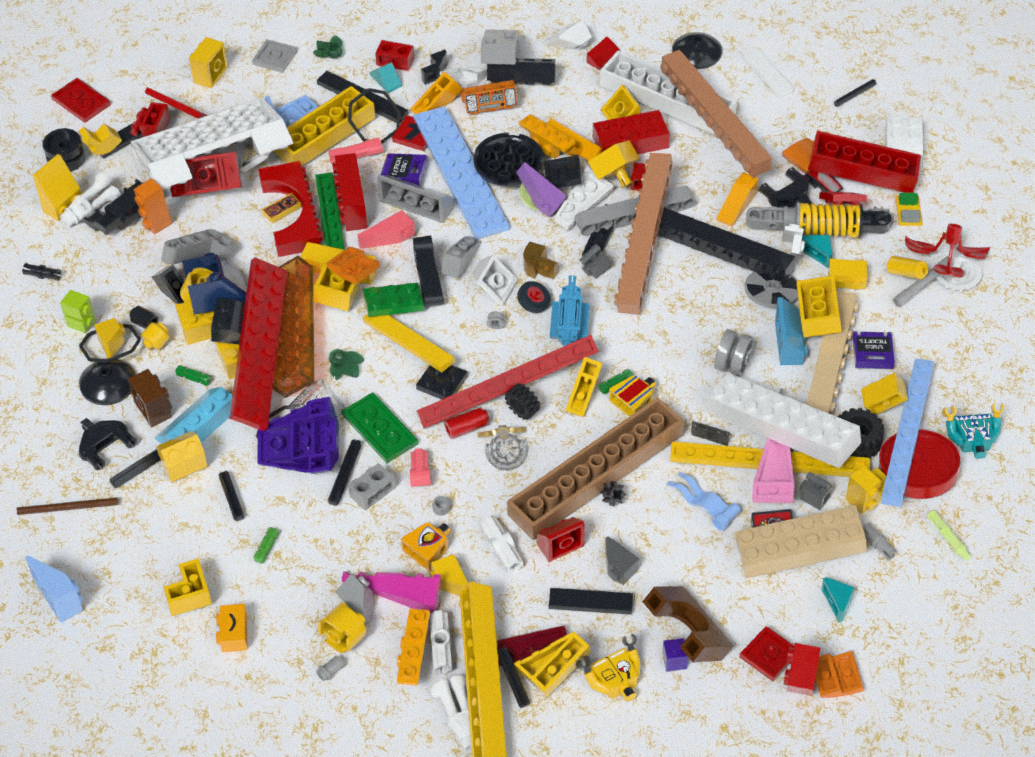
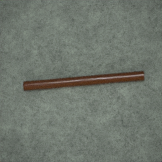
[17,497,118,515]

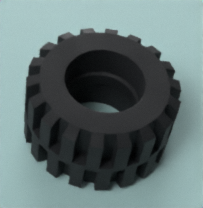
[838,408,884,459]

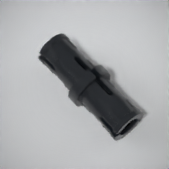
[22,263,61,281]

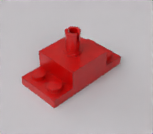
[170,151,242,197]

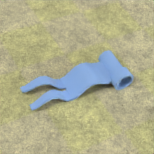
[667,472,741,531]

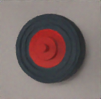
[517,281,551,313]

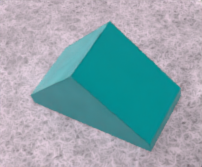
[369,62,402,93]
[801,235,832,268]
[821,577,855,623]

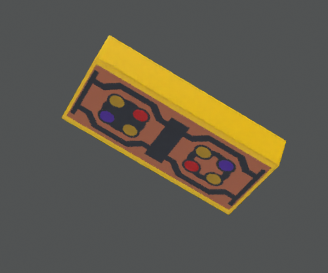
[261,193,302,223]

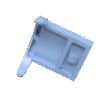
[265,95,318,127]

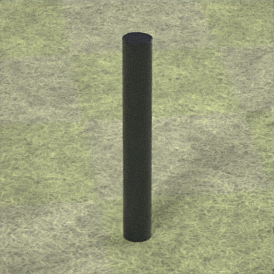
[834,79,876,107]

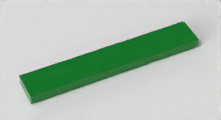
[315,172,345,250]

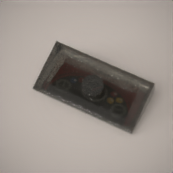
[691,421,732,446]

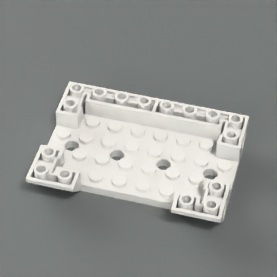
[131,97,293,190]

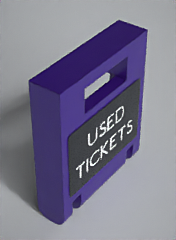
[380,153,428,186]
[852,331,895,369]

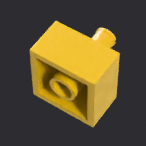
[588,141,639,188]

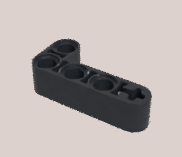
[413,235,444,307]

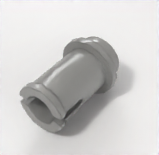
[316,655,344,681]

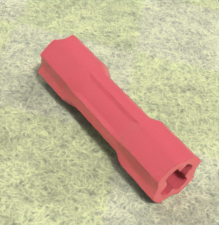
[328,137,383,164]

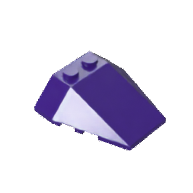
[257,397,339,474]

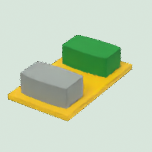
[895,193,923,226]

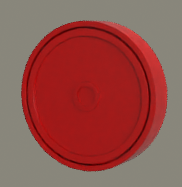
[878,429,960,499]

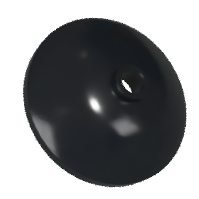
[672,32,722,69]
[79,358,136,405]

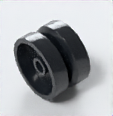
[42,128,85,172]

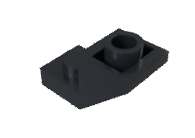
[421,49,447,85]

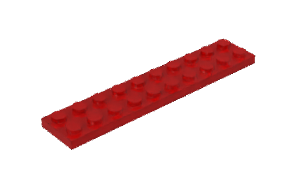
[229,257,287,431]

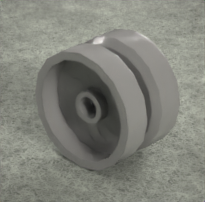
[714,329,754,377]

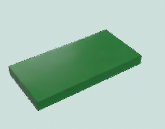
[341,392,418,464]

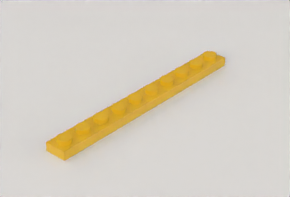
[670,441,870,477]

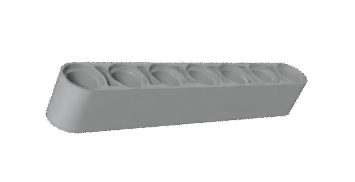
[574,185,696,235]

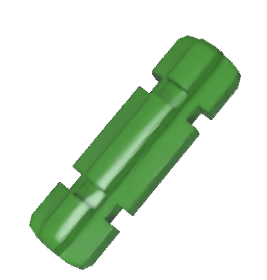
[253,527,279,564]

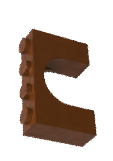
[642,586,734,663]

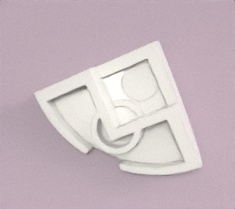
[440,67,487,88]

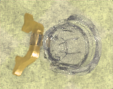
[477,425,529,471]

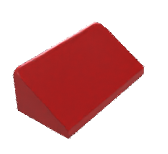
[586,36,620,70]

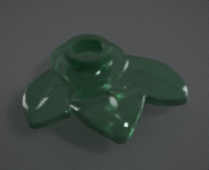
[313,35,343,59]
[329,349,364,380]

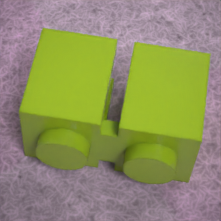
[60,290,96,333]

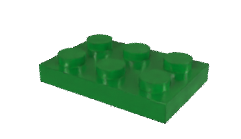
[363,282,424,317]

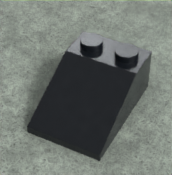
[211,298,245,345]

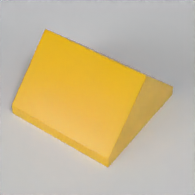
[600,84,640,120]

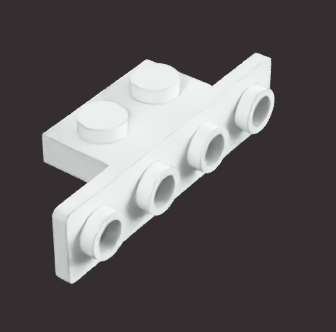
[781,224,805,259]

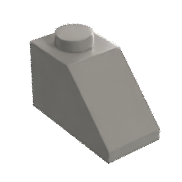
[335,574,373,624]

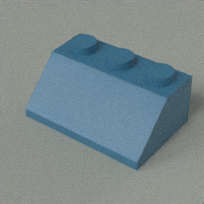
[775,297,807,365]

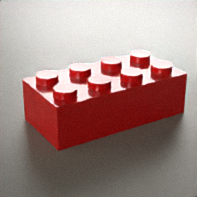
[592,110,670,155]
[332,153,368,232]

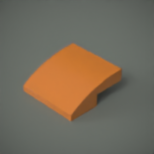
[782,138,813,174]
[326,246,380,284]
[815,651,865,698]

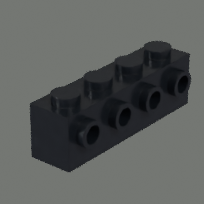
[487,58,556,85]

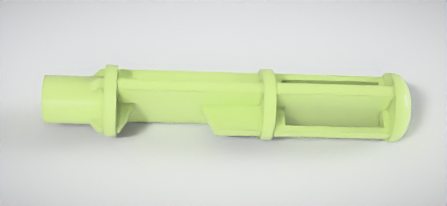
[927,510,971,561]

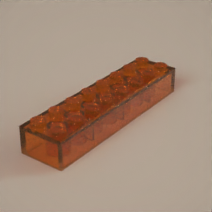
[273,255,315,398]

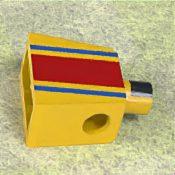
[609,375,656,417]

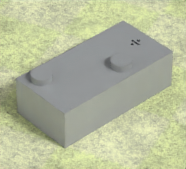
[481,29,519,65]

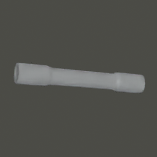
[893,256,954,307]

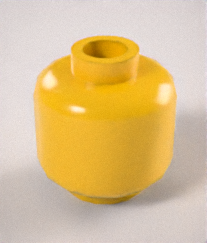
[141,322,169,350]

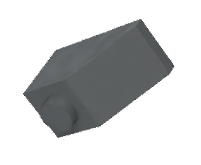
[605,536,640,585]

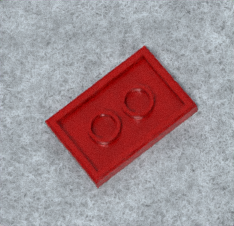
[51,78,111,123]

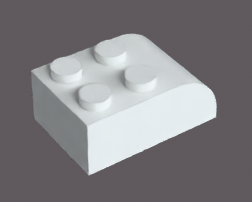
[884,116,923,170]

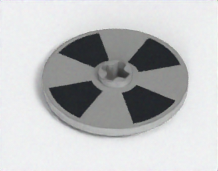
[745,272,798,308]

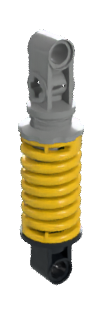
[745,202,891,239]

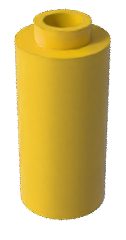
[887,256,928,279]

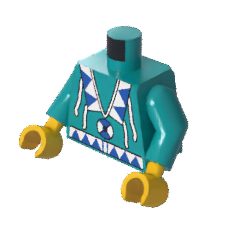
[942,403,1004,459]

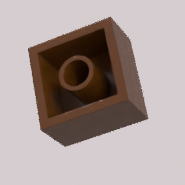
[128,369,172,428]

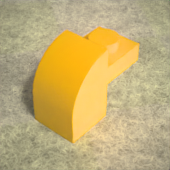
[79,123,122,155]

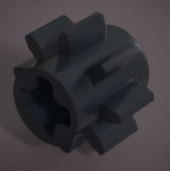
[600,481,626,506]

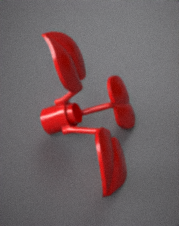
[905,223,990,278]

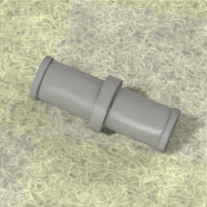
[863,523,897,561]

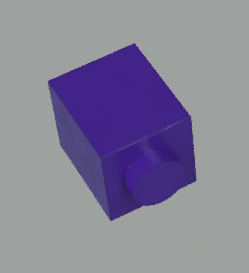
[662,638,688,672]

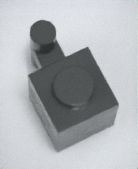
[579,244,612,279]
[799,471,833,510]

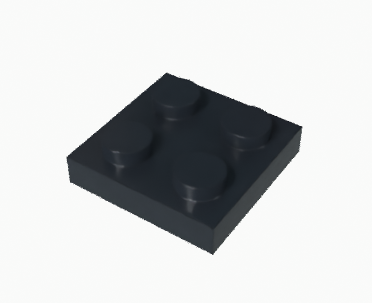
[544,155,582,188]
[416,365,468,400]

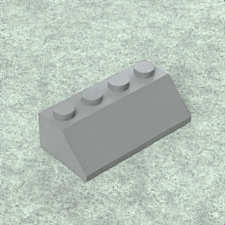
[378,175,453,223]

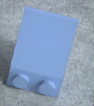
[25,556,83,623]

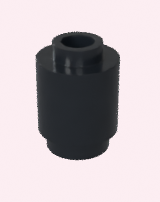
[129,305,158,329]

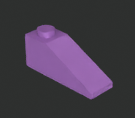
[516,162,566,217]

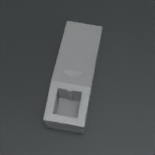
[441,236,481,278]

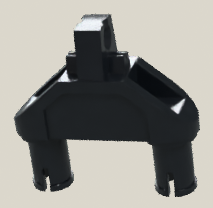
[759,167,812,208]
[79,418,137,470]

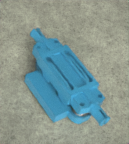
[550,275,590,346]

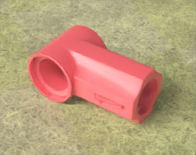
[410,448,431,487]

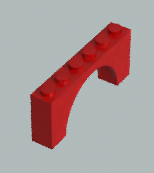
[258,161,323,257]

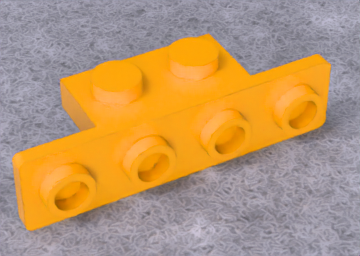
[518,114,576,159]
[547,118,602,161]
[397,609,430,686]

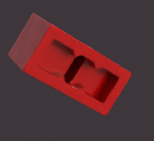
[375,40,414,71]

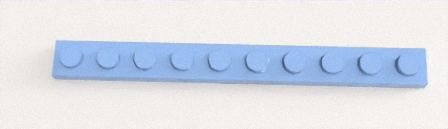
[881,358,934,507]

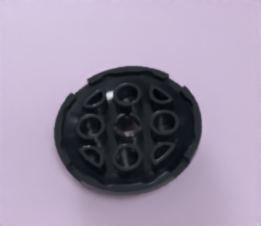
[473,132,544,187]

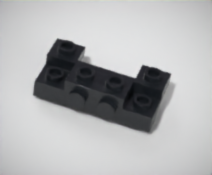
[83,179,143,235]

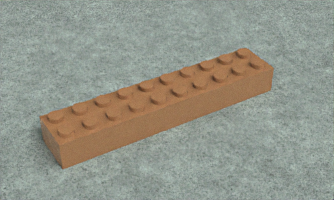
[507,397,684,540]

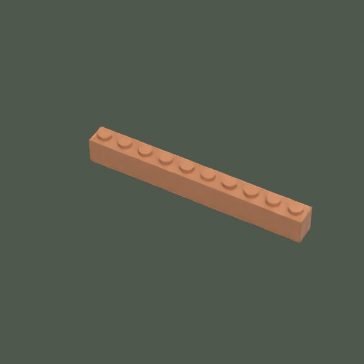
[660,50,772,178]
[614,152,673,315]

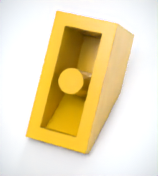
[94,318,126,359]
[429,554,468,596]

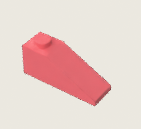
[358,210,416,249]

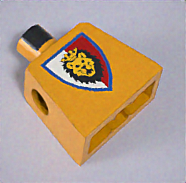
[401,523,451,572]

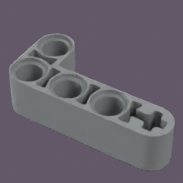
[161,229,233,265]

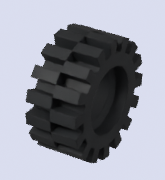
[504,383,541,420]

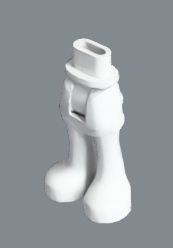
[60,172,121,227]
[430,675,471,750]

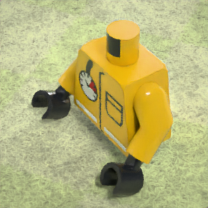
[576,634,640,702]

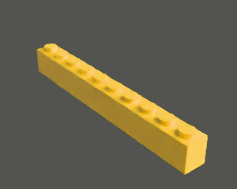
[459,581,507,757]

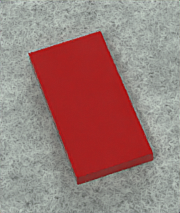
[145,87,208,119]

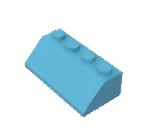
[155,387,232,444]

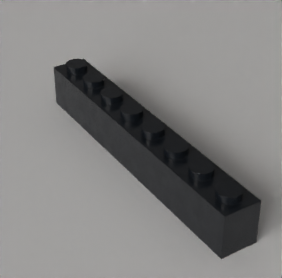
[658,208,795,283]

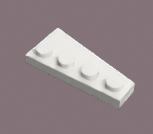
[554,166,614,230]

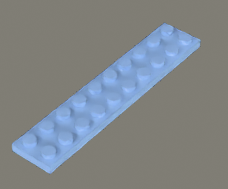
[413,106,509,240]

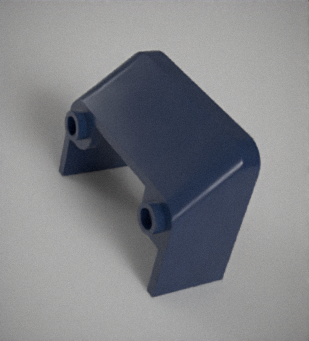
[182,253,247,315]

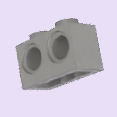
[348,463,395,511]

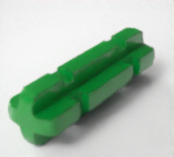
[175,365,212,386]
[599,369,633,394]

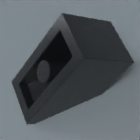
[152,265,184,304]

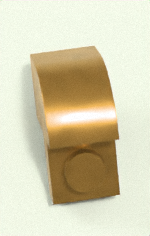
[523,241,557,279]

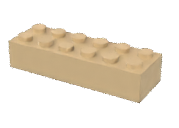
[735,505,867,579]

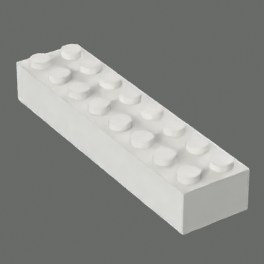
[600,51,737,135]
[706,373,861,468]

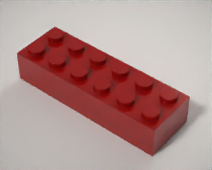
[808,131,921,193]

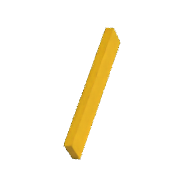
[362,314,455,373]

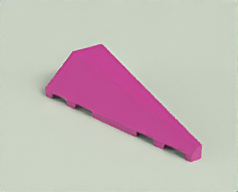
[341,571,441,614]

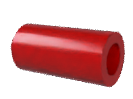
[444,407,489,439]

